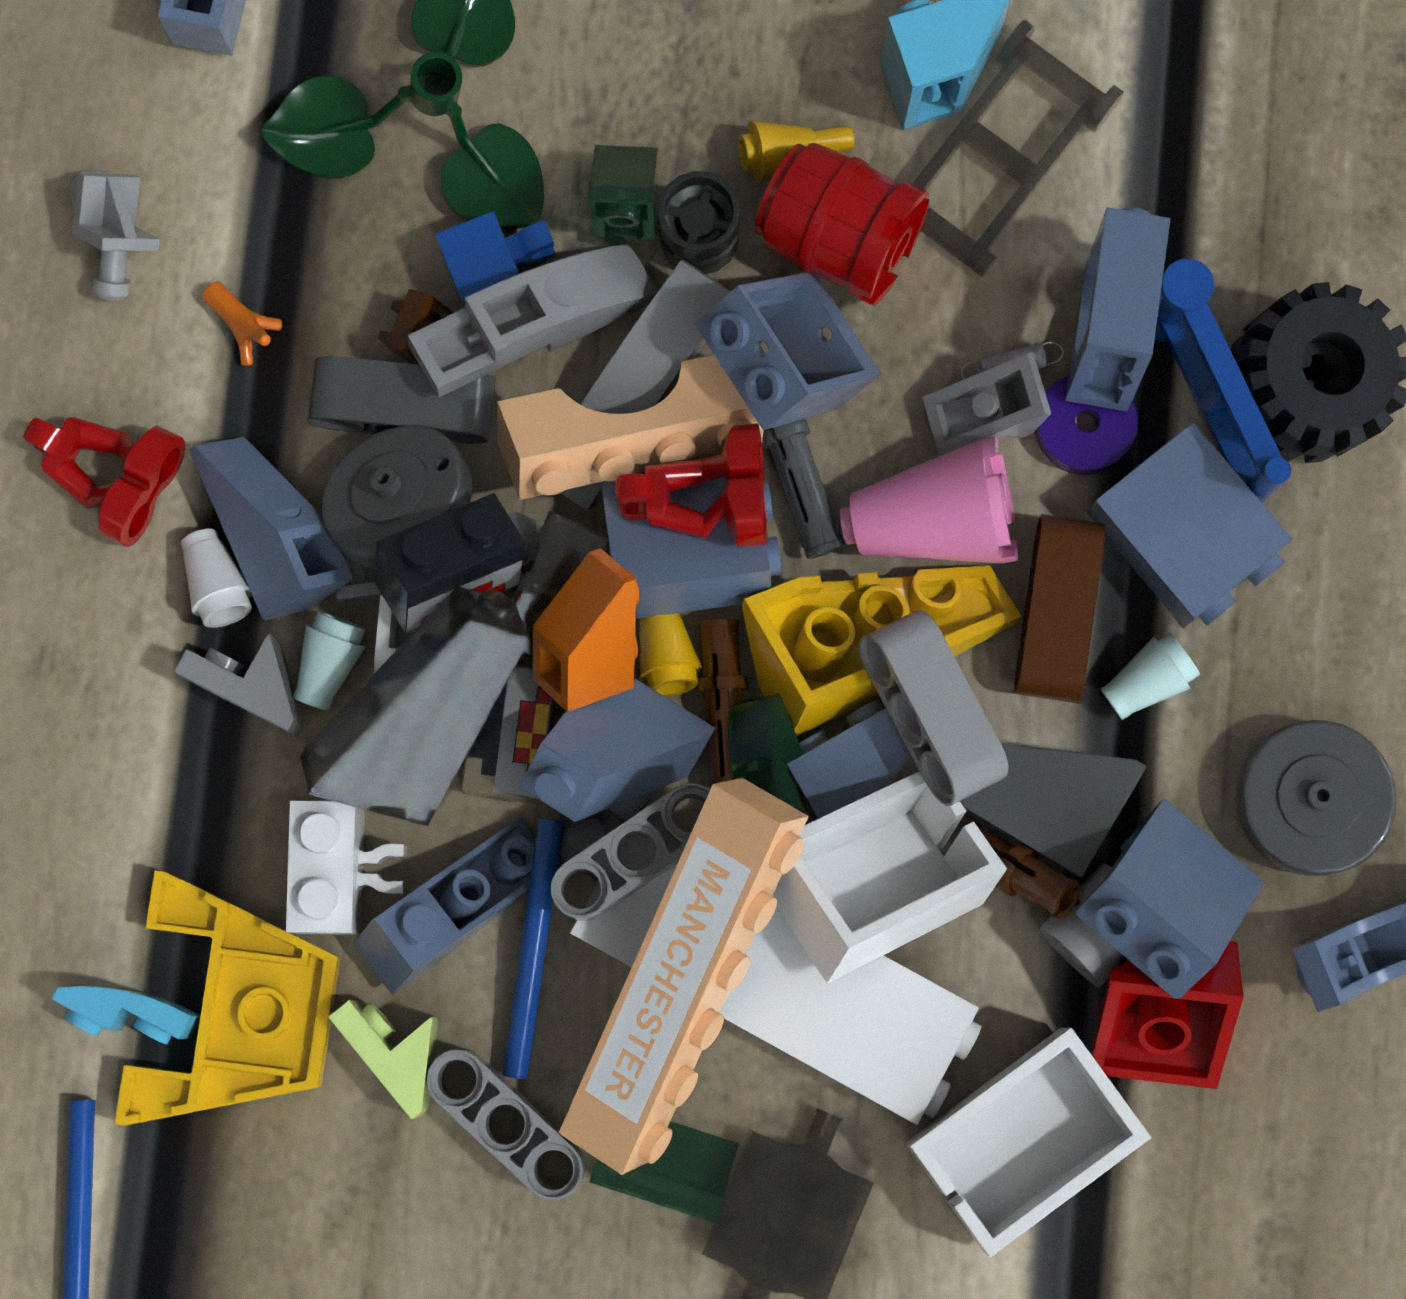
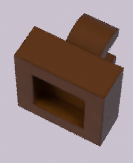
[378,289,454,364]

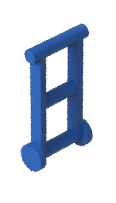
[1154,259,1291,503]

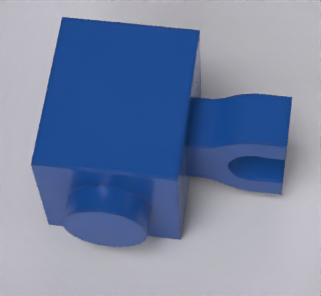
[435,211,556,308]

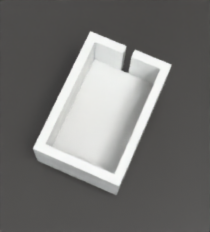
[773,771,1007,984]
[904,1028,1152,1257]

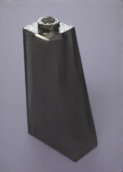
[300,586,530,826]

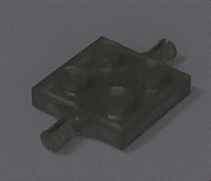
[702,1108,874,1299]

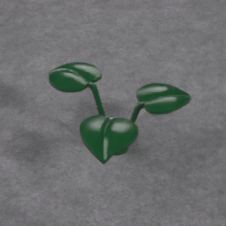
[262,0,544,228]

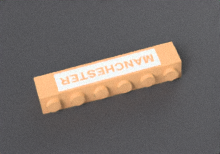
[559,778,809,1175]

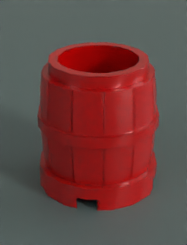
[755,143,930,306]

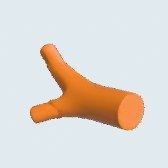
[202,281,282,366]

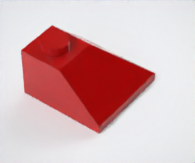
[1090,941,1244,1089]

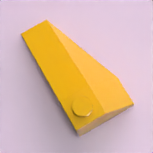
[742,565,1022,740]

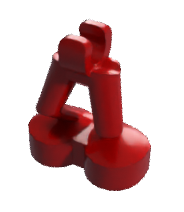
[23,417,186,547]
[615,423,768,548]

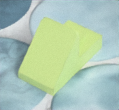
[328,1000,438,1120]

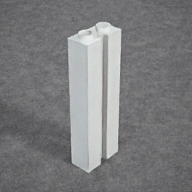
[570,835,982,1125]

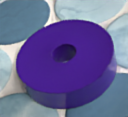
[1035,375,1138,475]

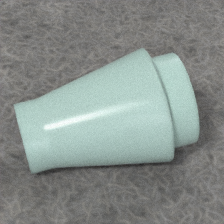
[293,611,366,710]
[1100,633,1200,720]

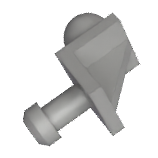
[68,169,160,301]

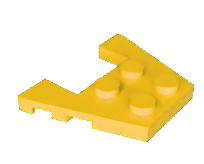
[114,870,341,1126]

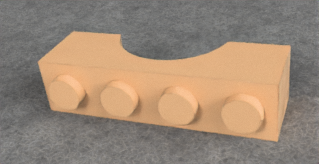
[497,355,764,500]

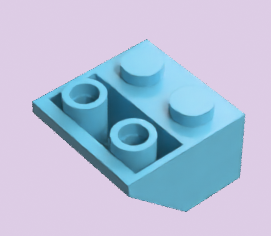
[880,0,1011,130]

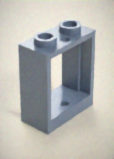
[1065,207,1170,412]
[694,272,882,430]

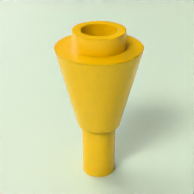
[738,120,854,183]

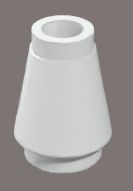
[181,529,252,628]

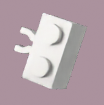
[286,801,407,935]

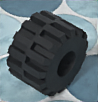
[1230,282,1406,464]

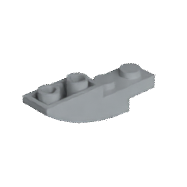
[408,244,658,398]

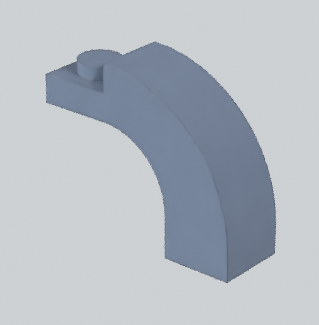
[1292,900,1406,1012]

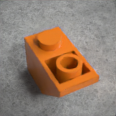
[533,548,640,712]

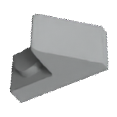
[922,353,1051,456]
[174,634,303,738]

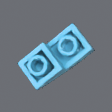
[52,986,201,1044]

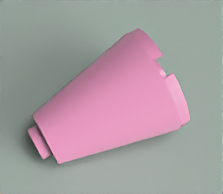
[840,436,1018,564]

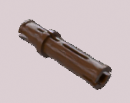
[697,619,749,789]

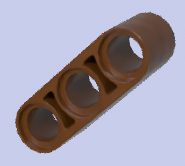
[1014,514,1105,704]

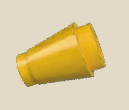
[639,613,702,697]

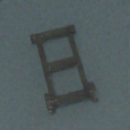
[912,19,1125,277]

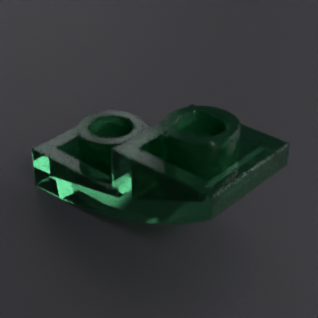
[728,693,809,825]

